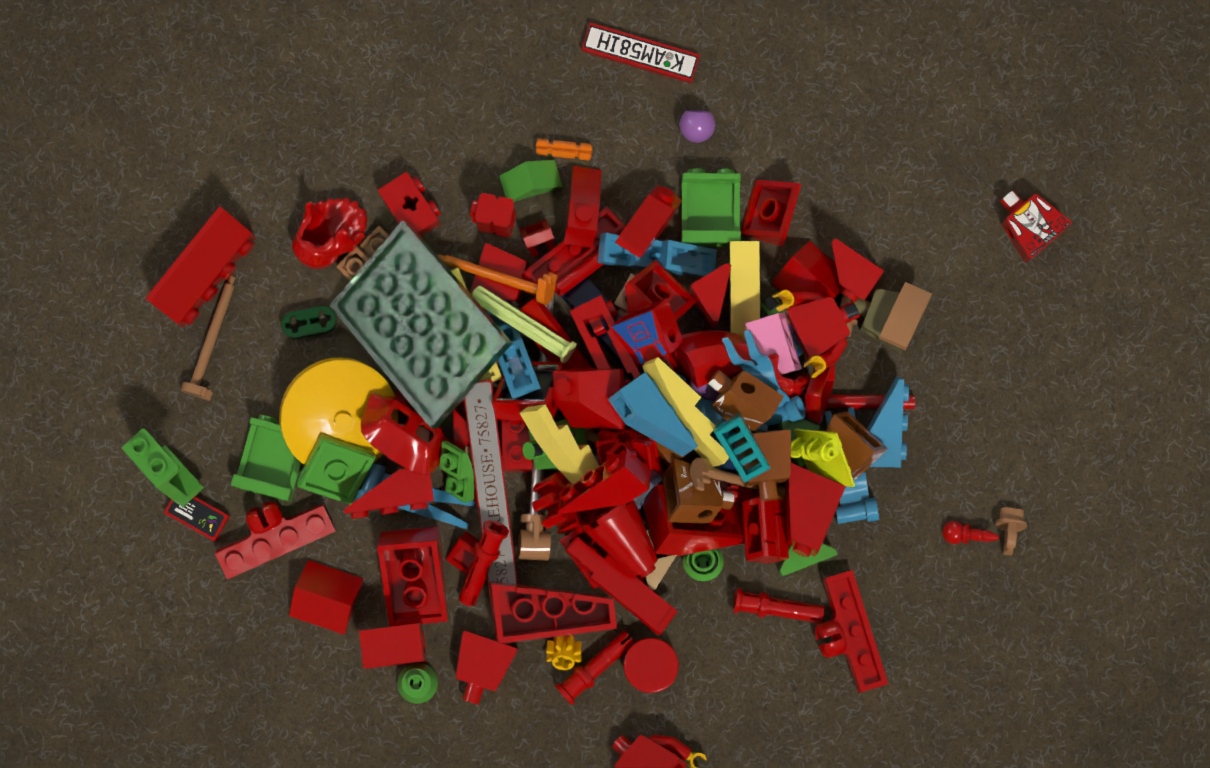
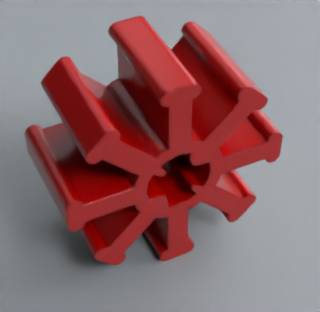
[595,427,659,470]
[532,471,595,534]

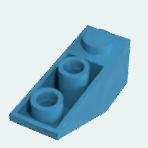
[608,372,698,457]
[867,376,909,468]

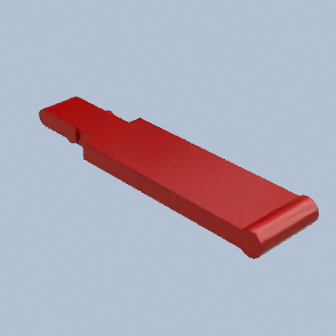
[565,536,678,635]

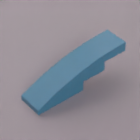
[598,233,717,278]
[481,312,541,399]

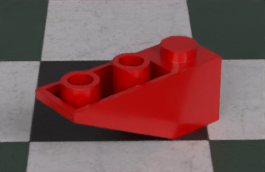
[558,448,651,514]
[344,468,434,519]

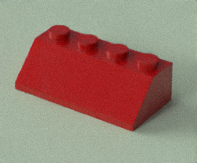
[145,206,255,328]

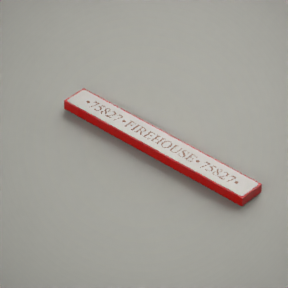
[462,379,518,618]

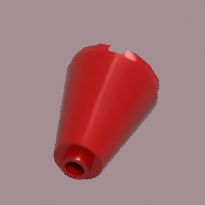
[581,500,658,578]

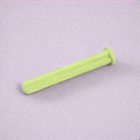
[471,286,577,363]

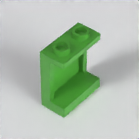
[681,169,741,247]
[231,414,302,502]
[122,429,204,507]

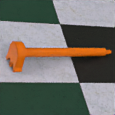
[437,254,558,305]

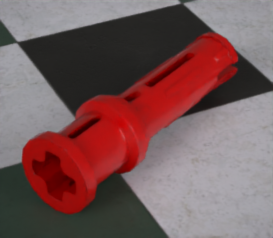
[458,520,509,606]
[733,587,824,624]
[554,629,635,706]

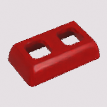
[805,364,835,424]

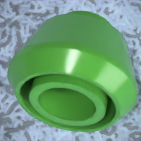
[683,548,724,581]
[397,663,438,704]

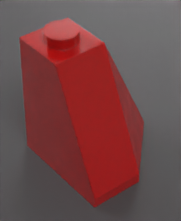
[785,463,846,557]

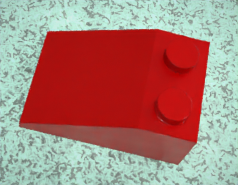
[643,484,745,556]
[377,526,448,627]

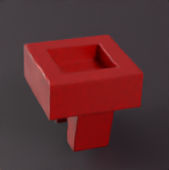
[519,219,555,257]

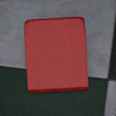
[446,531,480,575]

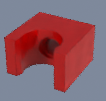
[359,623,428,669]

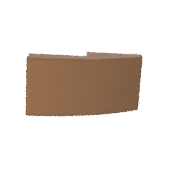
[337,225,401,287]
[879,282,932,351]

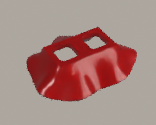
[361,393,453,475]

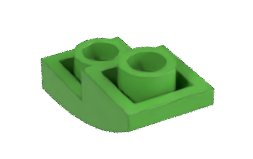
[439,441,474,503]

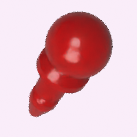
[942,521,999,544]

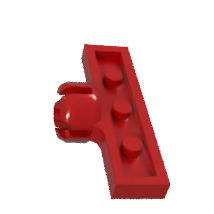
[215,501,335,580]
[815,570,888,693]

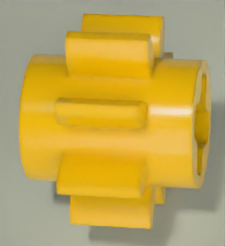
[546,635,582,670]

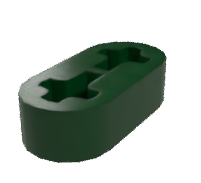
[281,306,337,339]

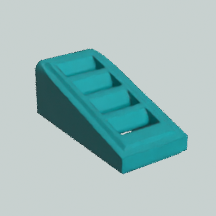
[714,413,771,483]

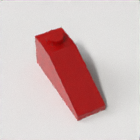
[563,166,602,248]
[615,185,682,258]

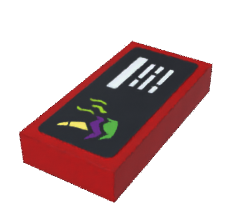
[164,497,230,542]

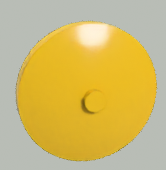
[279,357,398,465]

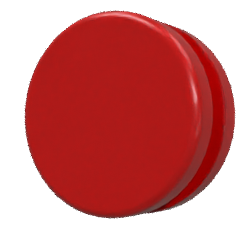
[623,638,679,693]

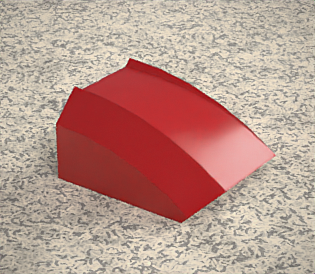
[671,330,753,388]

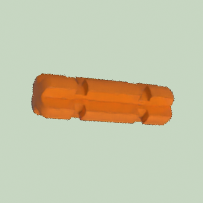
[536,138,593,160]

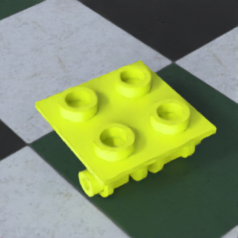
[791,429,855,487]

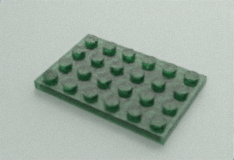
[329,220,513,429]

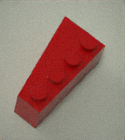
[489,581,617,644]

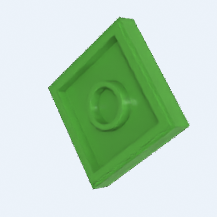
[296,434,376,504]

